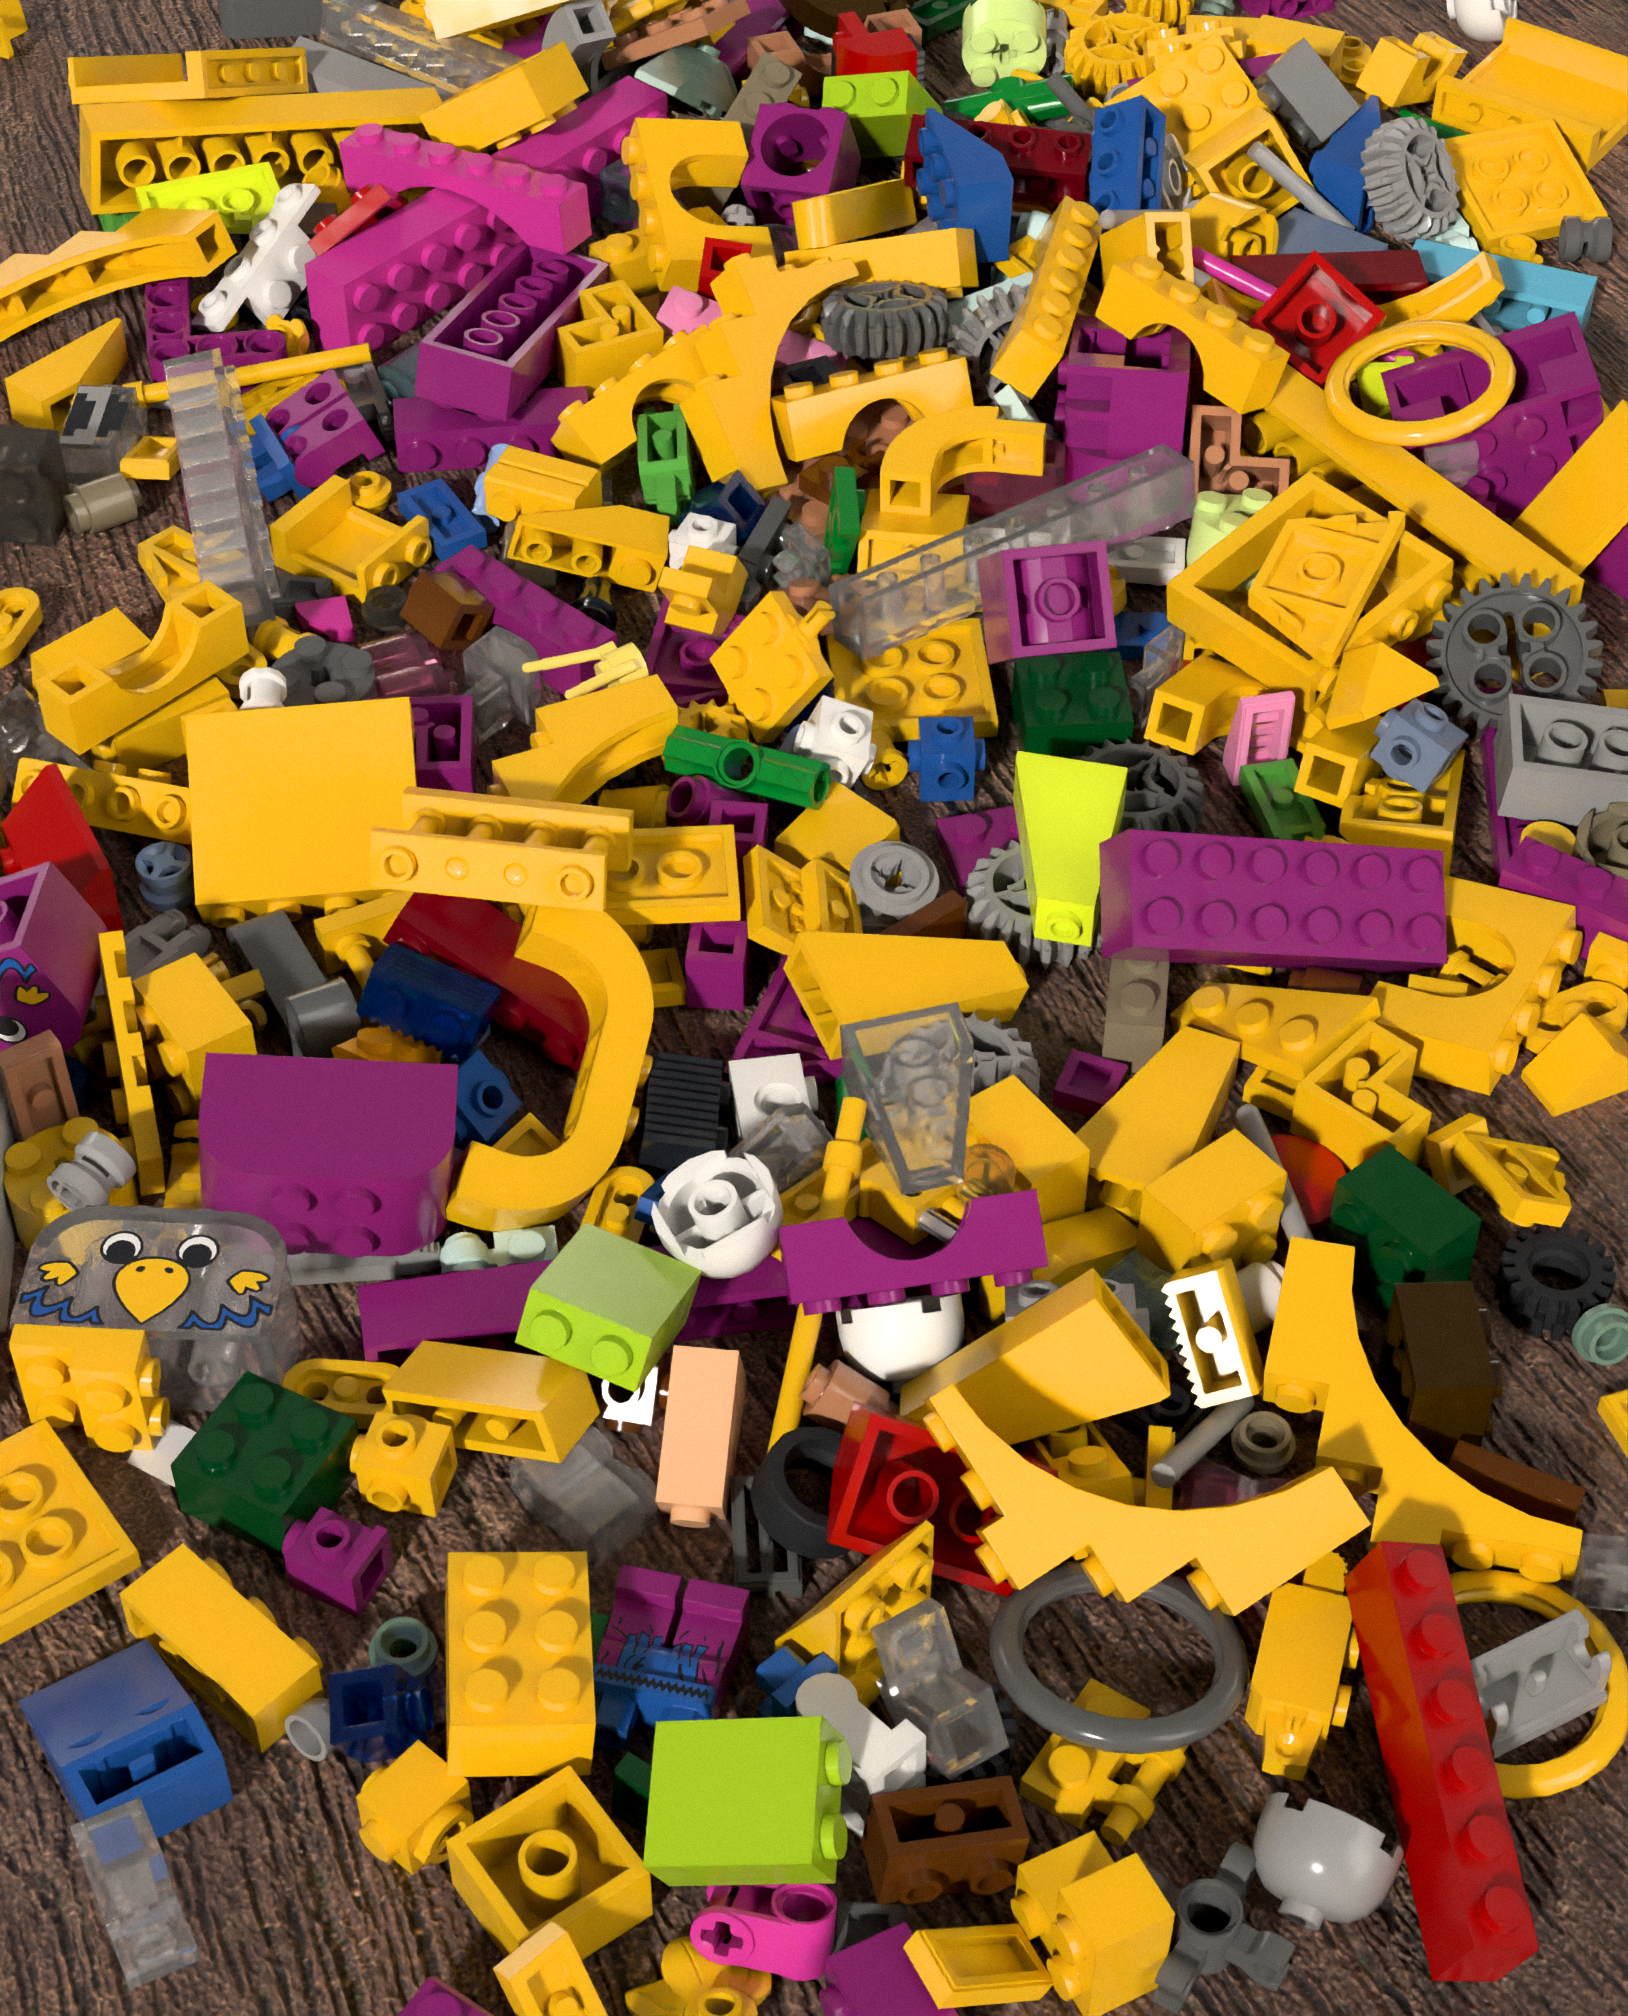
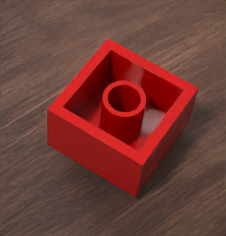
[1246,250,1387,390]

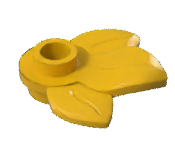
[625,1936,772,2016]

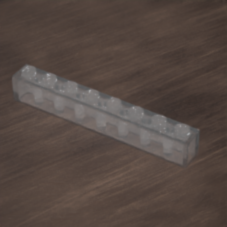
[320,0,524,94]
[163,348,281,627]
[829,444,1195,660]

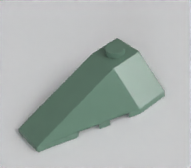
[634,40,738,120]

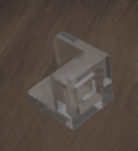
[1572,1528,1628,1612]

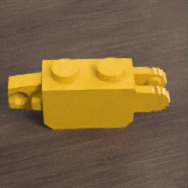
[1245,1551,1360,1781]

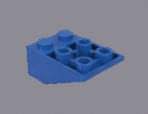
[1304,95,1381,236]
[916,108,1014,264]
[18,1639,234,1867]

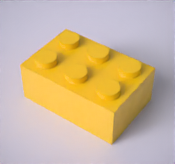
[419,40,589,154]
[445,1551,596,1777]

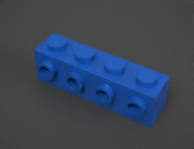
[1088,95,1166,289]

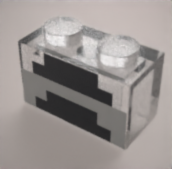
[58,385,148,484]

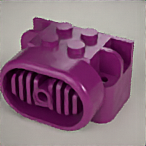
[1381,311,1604,518]
[1054,315,1191,511]

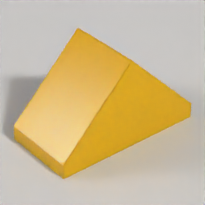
[1325,642,1440,730]
[1521,1012,1628,1117]

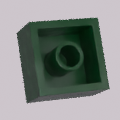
[1011,651,1134,759]
[1325,1144,1482,1319]
[170,1371,359,1560]

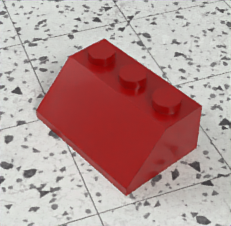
[0,763,125,936]
[826,1401,1058,1597]

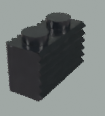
[637,1050,732,1177]

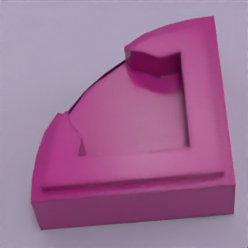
[294,595,355,642]

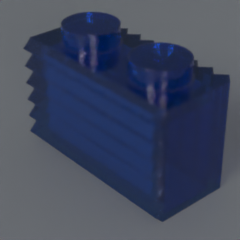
[356,942,501,1062]

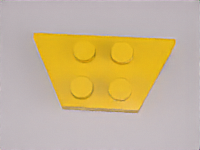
[1248,511,1406,669]

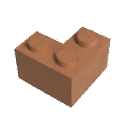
[1181,405,1290,518]

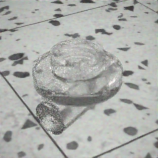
[1424,440,1479,488]

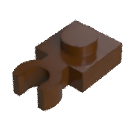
[799,439,885,506]

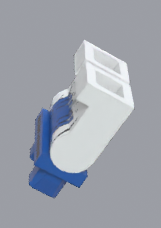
[756,1646,926,1840]

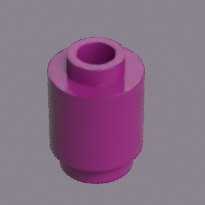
[666,775,748,827]

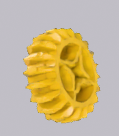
[1064,9,1169,102]

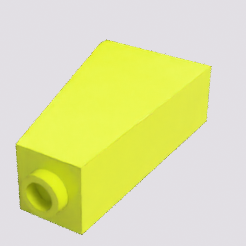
[1013,751,1128,947]

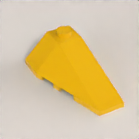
[1339,749,1465,877]

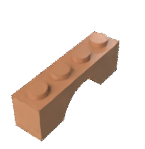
[747,8,922,97]

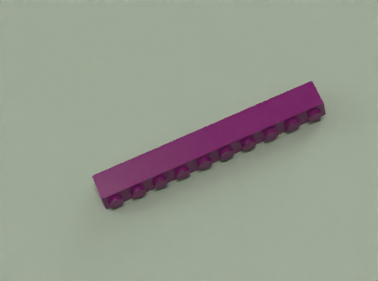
[357,1217,979,1368]

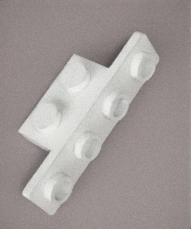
[192,183,321,332]

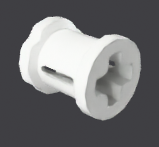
[239,667,287,711]

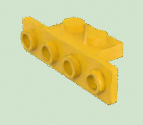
[11,757,192,845]

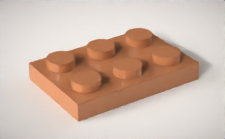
[601,0,751,71]

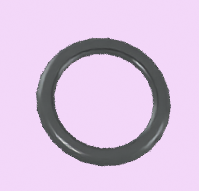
[989,1560,1250,1755]

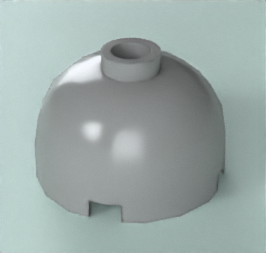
[1253,1792,1404,1930]

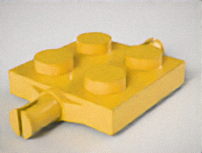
[709,591,835,743]

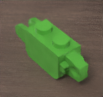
[637,404,696,526]

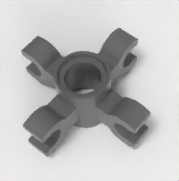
[1144,1841,1295,2015]

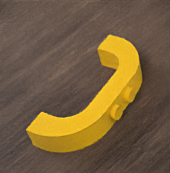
[446,905,654,1232]

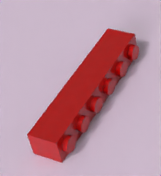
[1344,1541,1539,1982]

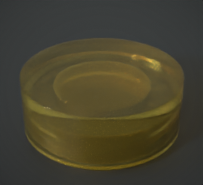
[952,1144,1016,1204]

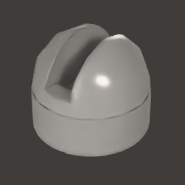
[285,1698,346,1761]

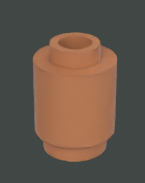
[799,1359,900,1434]

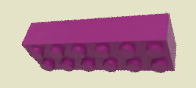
[414,239,610,422]
[1099,829,1447,975]

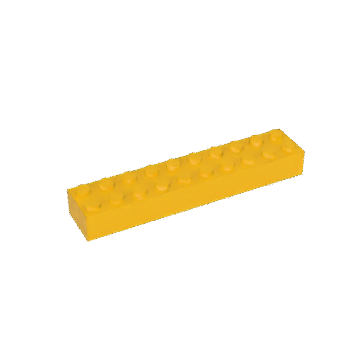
[1188,348,1584,682]

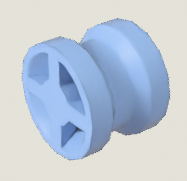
[135,842,195,912]

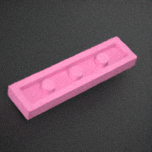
[656,285,849,374]

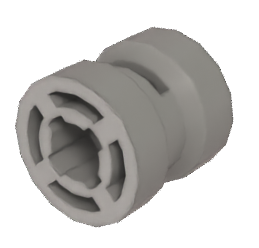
[46,1131,136,1220]

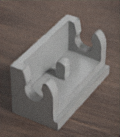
[1470,1608,1612,1759]

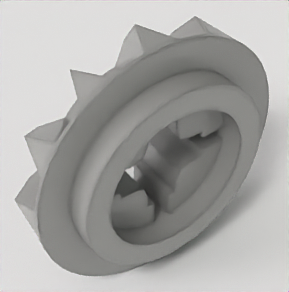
[848,841,939,922]

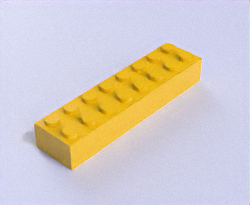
[79,87,442,215]

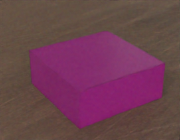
[1052,1049,1128,1117]

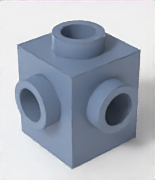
[1369,698,1469,794]

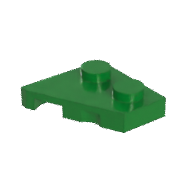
[823,467,865,578]

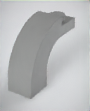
[541,0,616,105]

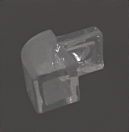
[462,625,542,745]
[871,1597,1009,1780]
[69,1797,200,1991]

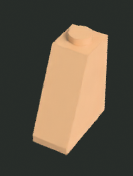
[655,1345,747,1528]

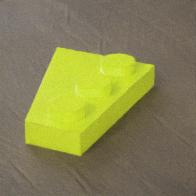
[135,161,280,234]

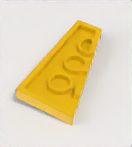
[93,930,165,1196]

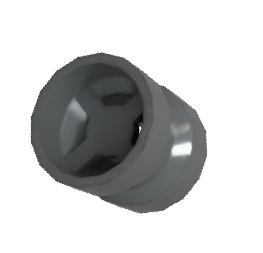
[1558,216,1613,263]

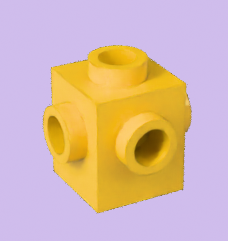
[350,1410,458,1517]

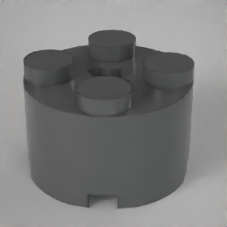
[271,635,378,707]

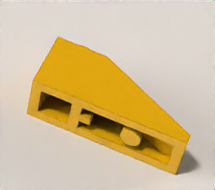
[977,1206,1138,1327]

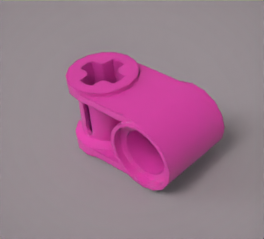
[690,1884,837,1981]

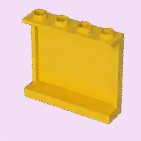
[1431,17,1628,175]
[67,47,309,104]
[185,697,417,928]

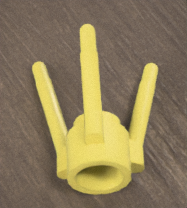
[522,641,649,700]

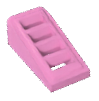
[1223,691,1296,786]

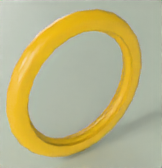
[1324,320,1516,446]
[1450,1569,1628,1799]

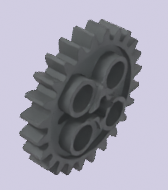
[1426,573,1603,738]

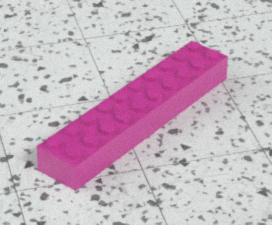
[304,75,668,353]

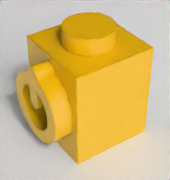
[356,1739,474,1875]

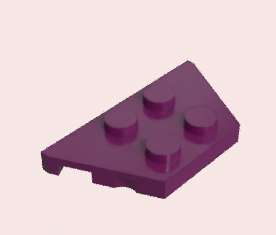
[645,595,746,709]
[723,955,866,1084]

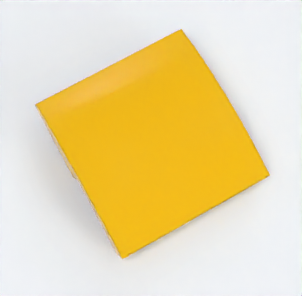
[743,844,863,956]

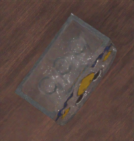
[9,1205,301,1411]

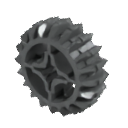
[821,279,950,360]
[1071,737,1205,834]

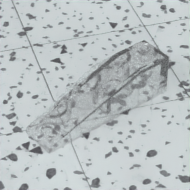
[840,1002,974,1195]

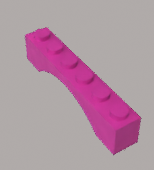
[339,123,592,255]

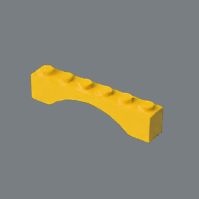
[990,195,1103,399]

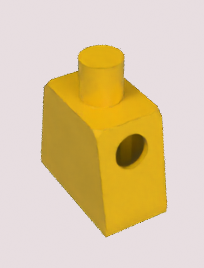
[775,781,902,887]

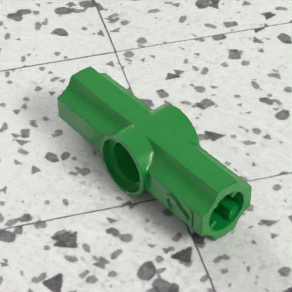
[944,73,1077,124]
[663,725,832,810]

